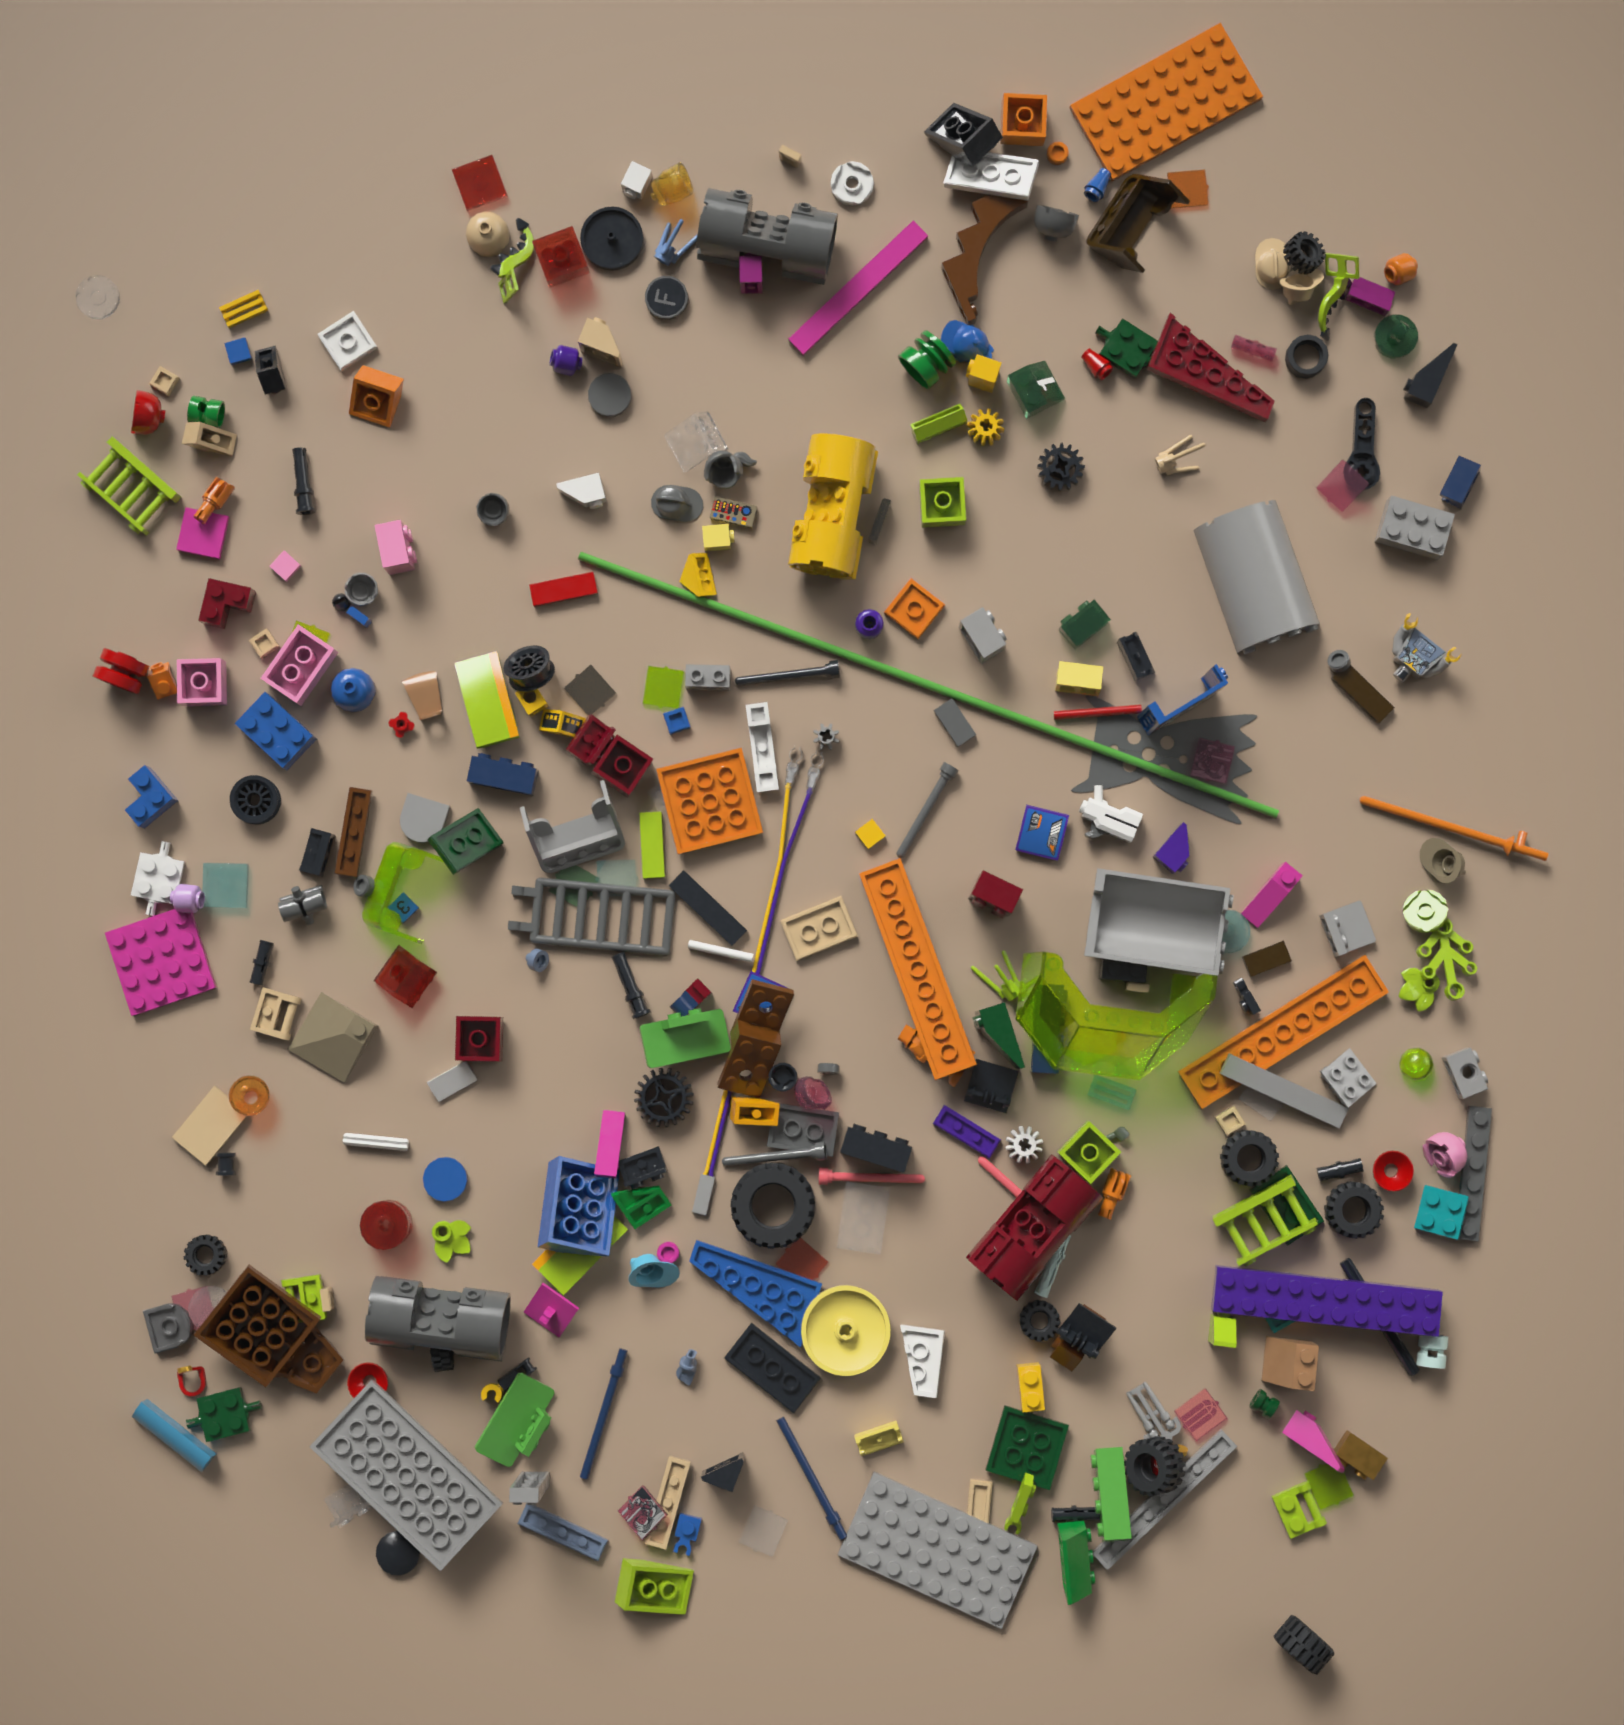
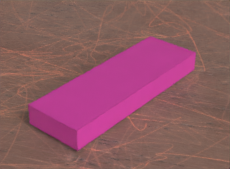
[594,1110,625,1179]

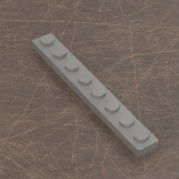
[1092,1429,1237,1570]

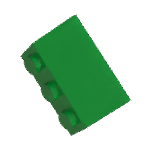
[1057,1521,1095,1605]

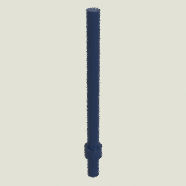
[580,1348,628,1479]
[776,1416,847,1540]

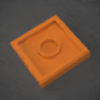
[884,578,945,640]

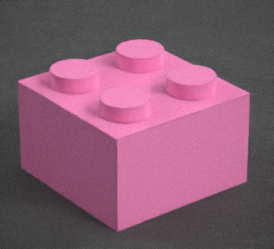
[375,520,417,575]
[177,658,227,706]

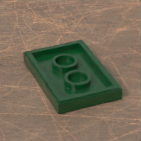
[427,808,504,875]
[1250,1165,1324,1246]

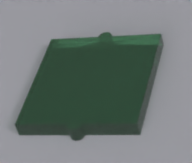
[549,865,600,907]

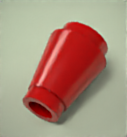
[1081,348,1113,380]

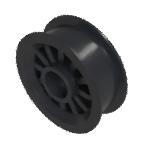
[503,645,555,692]
[229,775,281,825]

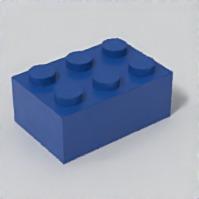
[234,692,317,771]

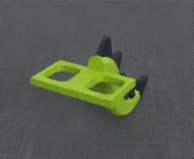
[490,218,534,304]
[1318,253,1359,341]

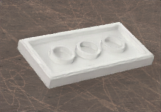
[944,152,1039,200]

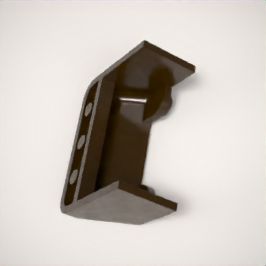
[1086,174,1190,273]

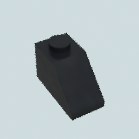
[255,345,286,395]

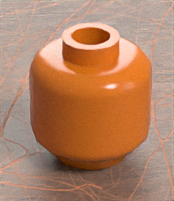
[1384,253,1418,285]

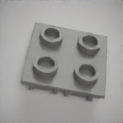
[1319,1048,1377,1108]

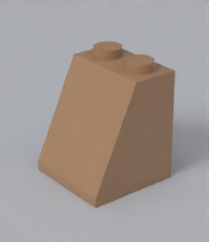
[1261,1336,1319,1391]

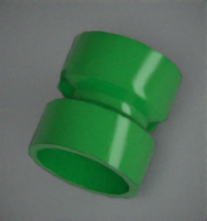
[187,395,225,429]

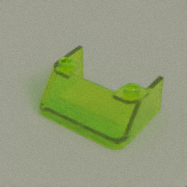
[362,842,445,944]

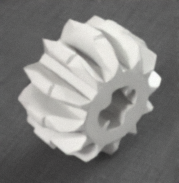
[1005,1126,1043,1163]

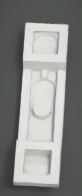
[746,702,779,792]

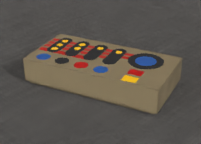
[710,496,757,528]

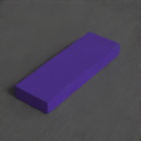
[933,1105,1001,1159]

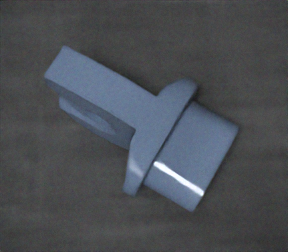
[676,1349,697,1386]

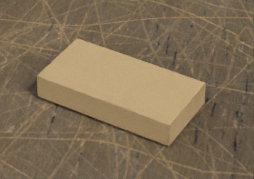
[967,1479,992,1524]

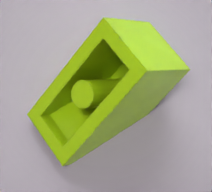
[1208,1312,1237,1348]

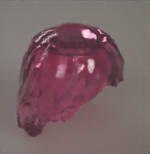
[794,1076,832,1110]

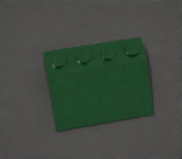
[972,1002,1025,1069]

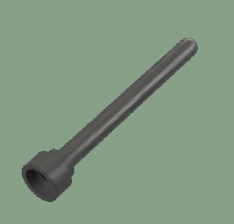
[896,762,959,858]
[722,1142,827,1166]

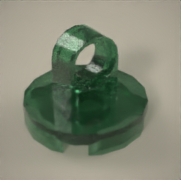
[1374,314,1418,359]

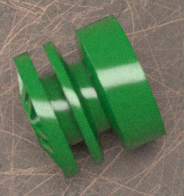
[898,330,956,390]

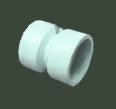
[1416,1335,1449,1369]

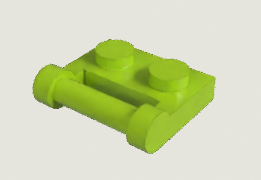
[281,1274,327,1323]
[1271,1481,1327,1539]

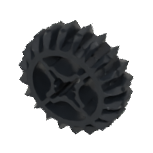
[634,1068,694,1127]

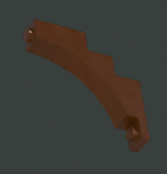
[941,195,1030,325]

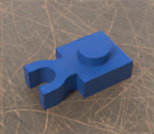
[673,1513,702,1556]

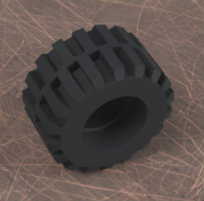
[1220,1130,1279,1187]
[1324,1181,1384,1239]
[1124,1436,1186,1496]
[1274,1615,1335,1675]

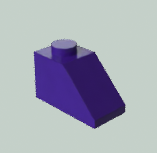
[1153,822,1189,874]

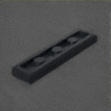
[668,870,748,946]

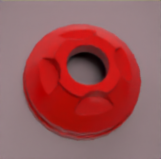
[1372,1150,1414,1191]
[347,1362,388,1398]

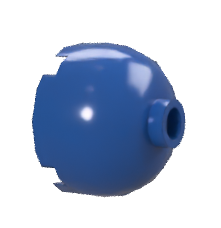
[331,668,376,712]

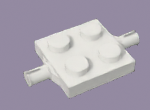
[131,841,185,916]

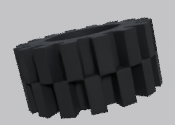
[1283,231,1326,275]
[183,1234,227,1276]
[1019,1300,1060,1342]
[430,1348,454,1372]

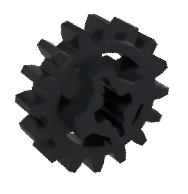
[1037,443,1085,491]

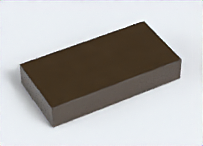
[1242,940,1292,977]

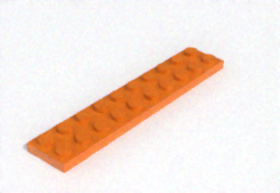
[859,858,977,1081]
[1177,955,1389,1109]

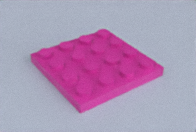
[105,909,217,1016]

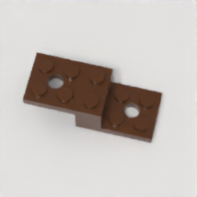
[717,979,794,1098]

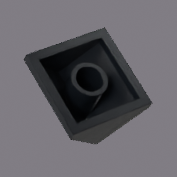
[701,1452,745,1492]

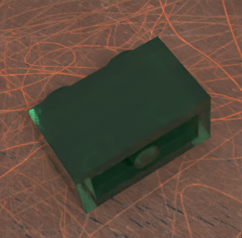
[1059,599,1111,650]

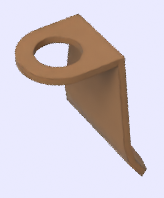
[403,671,442,720]

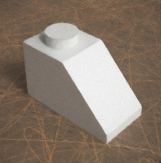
[557,473,607,509]

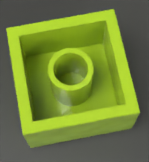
[919,477,966,528]
[1057,1120,1121,1184]

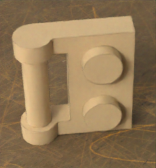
[250,987,302,1041]

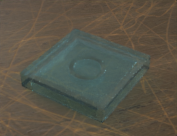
[202,863,249,908]

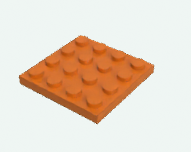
[656,747,763,854]

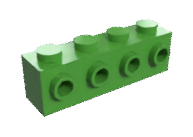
[1090,1447,1132,1542]

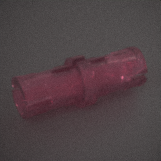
[1231,334,1277,362]

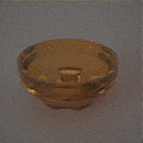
[229,1075,270,1116]

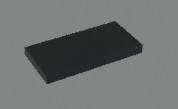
[724,1322,821,1413]

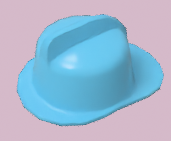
[628,1254,680,1288]

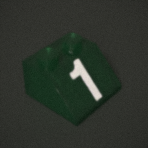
[1007,361,1065,419]

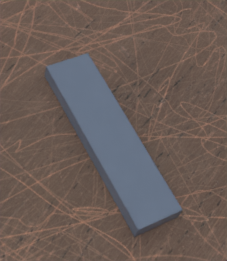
[517,1503,608,1561]

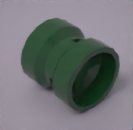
[1249,1389,1280,1420]

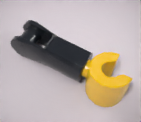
[481,1357,537,1403]

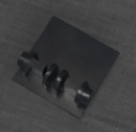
[964,1059,1019,1114]
[1056,1303,1117,1359]

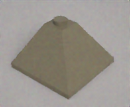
[288,992,379,1083]

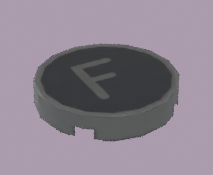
[645,276,688,320]

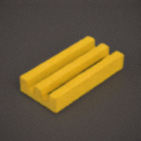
[219,290,269,328]

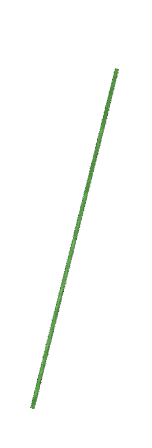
[578,552,1279,818]

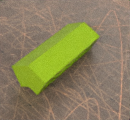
[910,404,968,444]

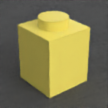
[702,524,735,552]

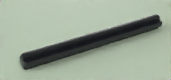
[1340,1258,1420,1376]

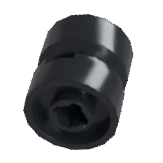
[768,1063,798,1091]

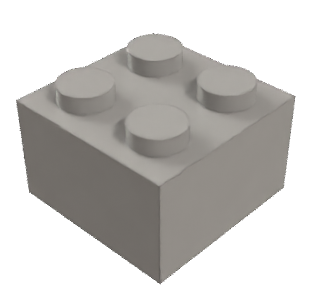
[959,607,1007,664]

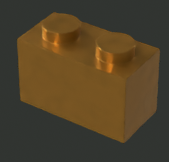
[1334,1430,1388,1480]

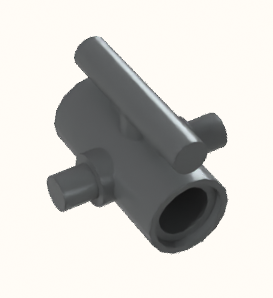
[278,885,327,925]

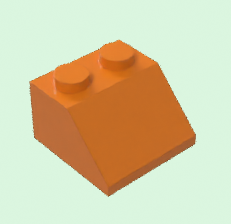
[349,365,404,428]

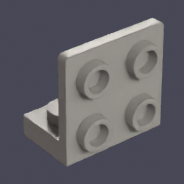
[1319,901,1376,957]

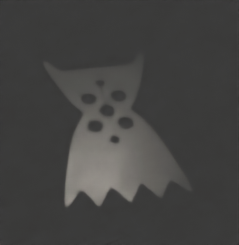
[1071,695,1257,824]

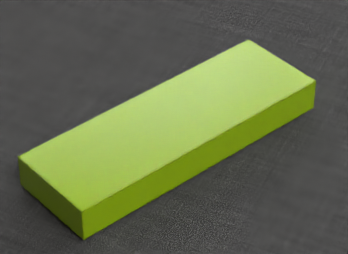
[639,811,665,879]

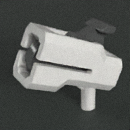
[1079,785,1143,843]

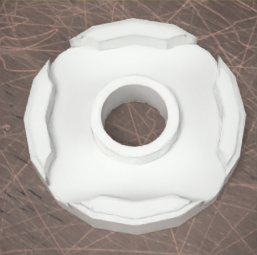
[831,161,874,206]

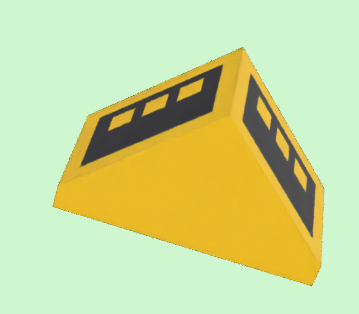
[539,709,586,738]

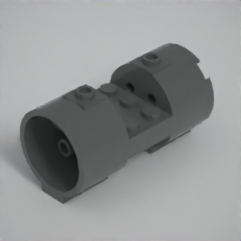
[696,188,838,285]
[365,1276,511,1362]

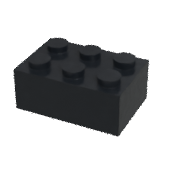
[840,1123,912,1173]

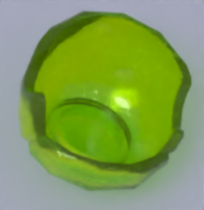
[1399,1047,1434,1082]

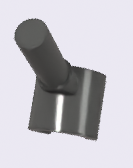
[1106,1127,1129,1142]

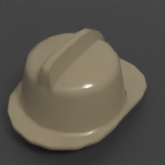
[1420,838,1466,883]

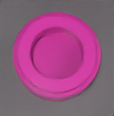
[657,1241,680,1263]

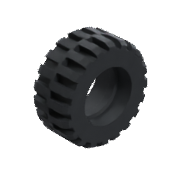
[730,1162,815,1249]

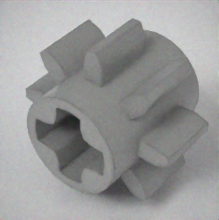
[813,723,839,750]

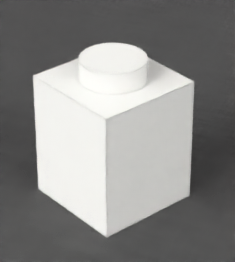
[621,161,653,200]

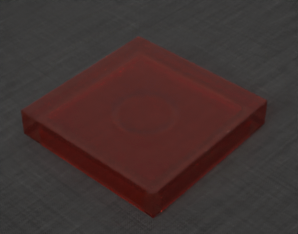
[452,155,508,211]

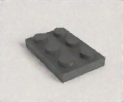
[767,1103,839,1156]

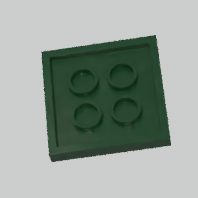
[985,1405,1069,1490]

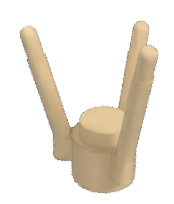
[1155,435,1206,476]

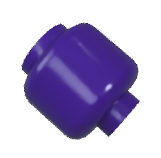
[549,345,583,376]
[855,609,884,640]

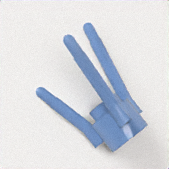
[654,219,697,266]

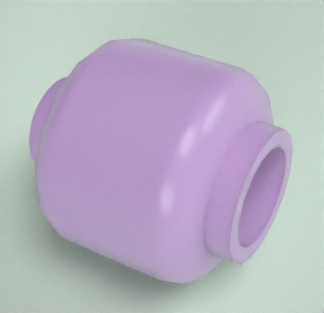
[170,884,205,914]

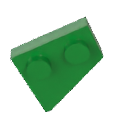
[611,1185,672,1229]

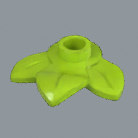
[1398,968,1440,1012]
[432,1220,471,1263]

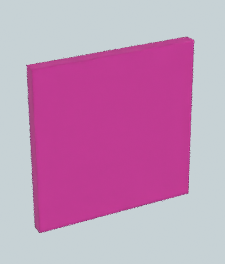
[524,1283,579,1338]

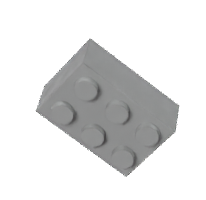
[1374,495,1455,560]

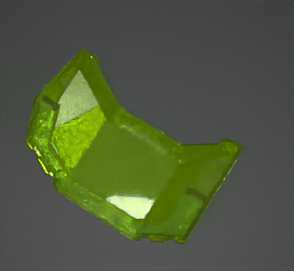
[1016,952,1218,1081]

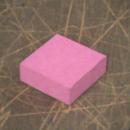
[270,551,301,582]

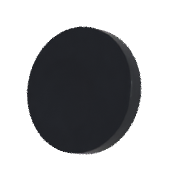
[580,206,644,271]

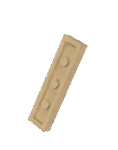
[645,1455,691,1550]

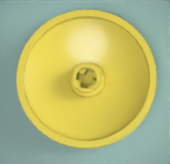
[801,1285,891,1376]

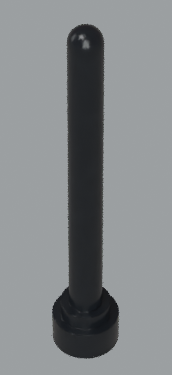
[735,660,840,685]

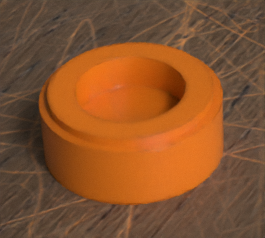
[1047,142,1069,165]

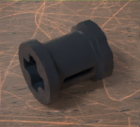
[216,1153,236,1176]

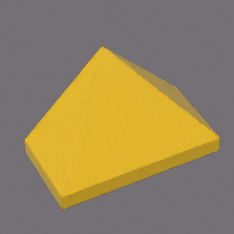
[679,553,717,597]

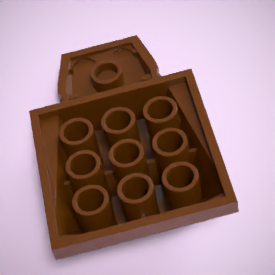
[193,1264,344,1394]

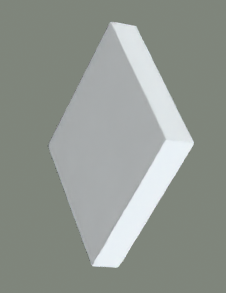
[317,311,378,371]

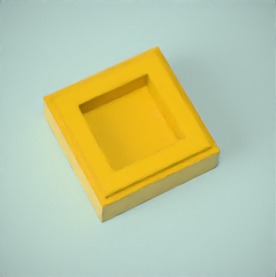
[855,819,886,849]

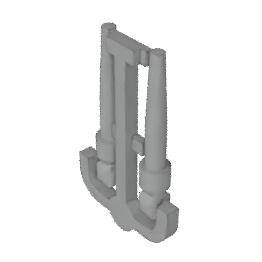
[1126,1382,1181,1440]

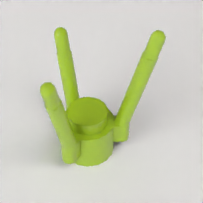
[971,950,1023,1002]

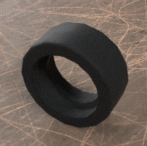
[1285,334,1329,379]

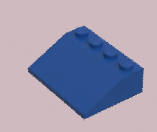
[537,1156,620,1257]

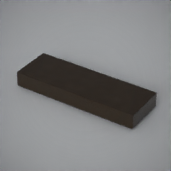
[1331,665,1395,724]

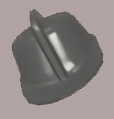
[651,485,703,522]

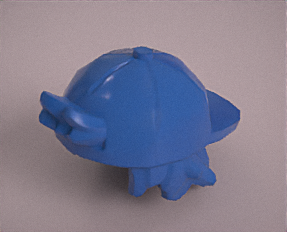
[941,320,994,362]

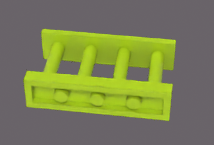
[77,436,181,536]
[1212,1175,1318,1267]

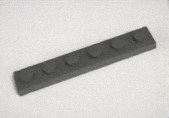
[1459,1106,1492,1241]

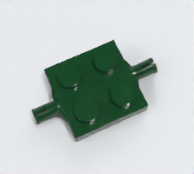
[1095,318,1158,379]
[186,1387,262,1442]

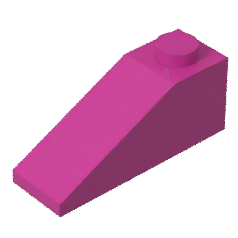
[1241,862,1303,928]
[1282,1410,1345,1473]

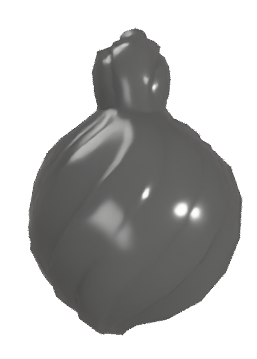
[704,450,757,489]

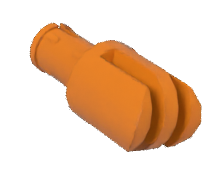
[193,477,235,524]
[1098,1168,1131,1220]

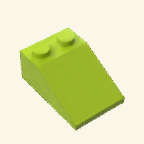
[615,1558,694,1615]

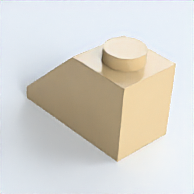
[182,422,237,456]

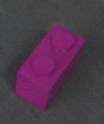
[740,253,763,294]

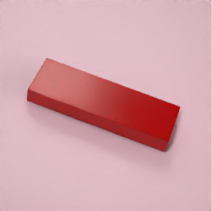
[529,572,598,607]

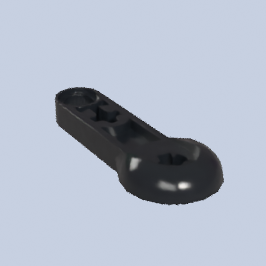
[1343,398,1381,490]

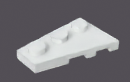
[900,1324,945,1398]

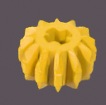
[967,408,1004,446]

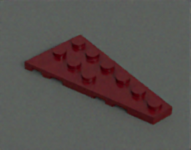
[1146,312,1275,423]

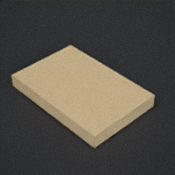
[780,896,858,961]
[172,1086,249,1166]

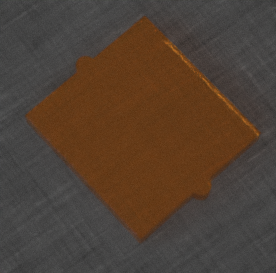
[1167,169,1209,209]

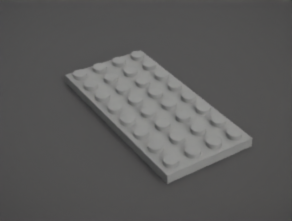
[310,1379,503,1571]
[838,1471,1037,1629]

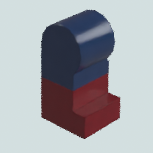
[670,978,712,1017]

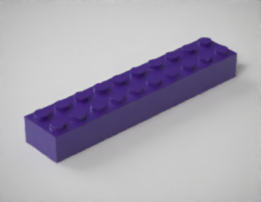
[1211,1265,1443,1337]

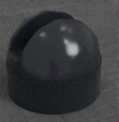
[332,593,351,611]

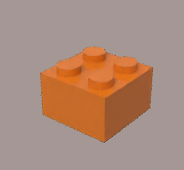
[1000,93,1047,146]

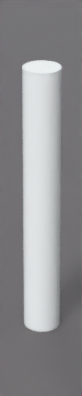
[688,940,754,962]

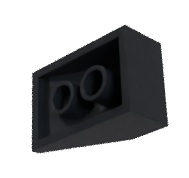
[924,103,1003,167]

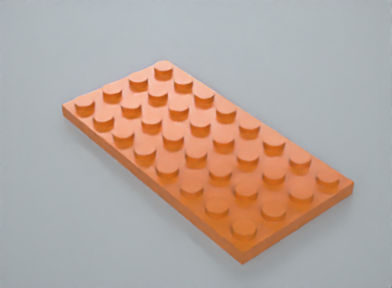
[1069,22,1263,181]

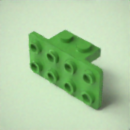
[640,1008,731,1068]
[475,1373,555,1467]

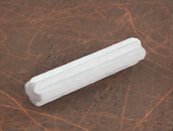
[343,1133,409,1151]

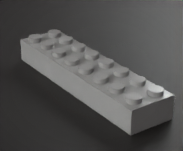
[509,1471,550,1505]

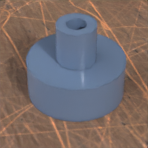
[526,949,549,972]

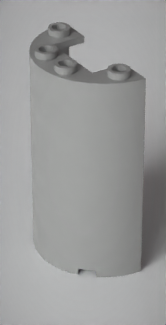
[1193,500,1320,654]
[1084,868,1234,976]

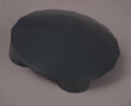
[376,1531,420,1576]

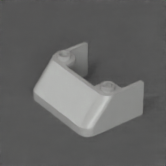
[520,780,625,873]

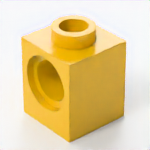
[515,689,549,717]

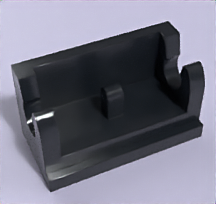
[1117,632,1155,681]
[299,828,335,877]

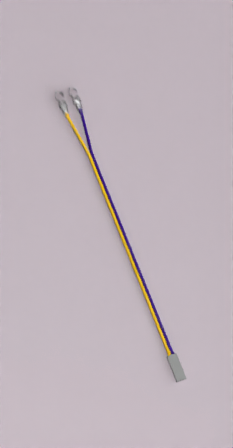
[692,745,824,1215]

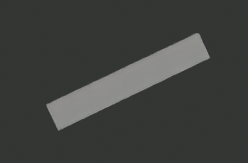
[1220,1053,1349,1129]

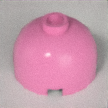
[1422,1132,1467,1178]

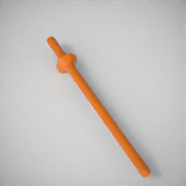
[1359,796,1549,861]

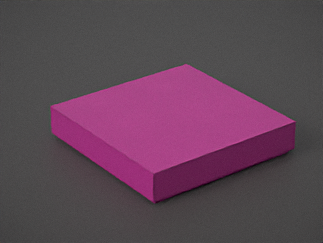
[176,507,230,559]

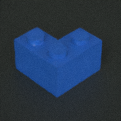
[125,765,178,829]

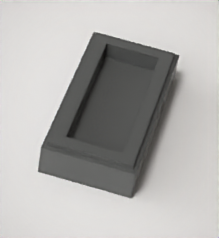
[934,699,976,747]

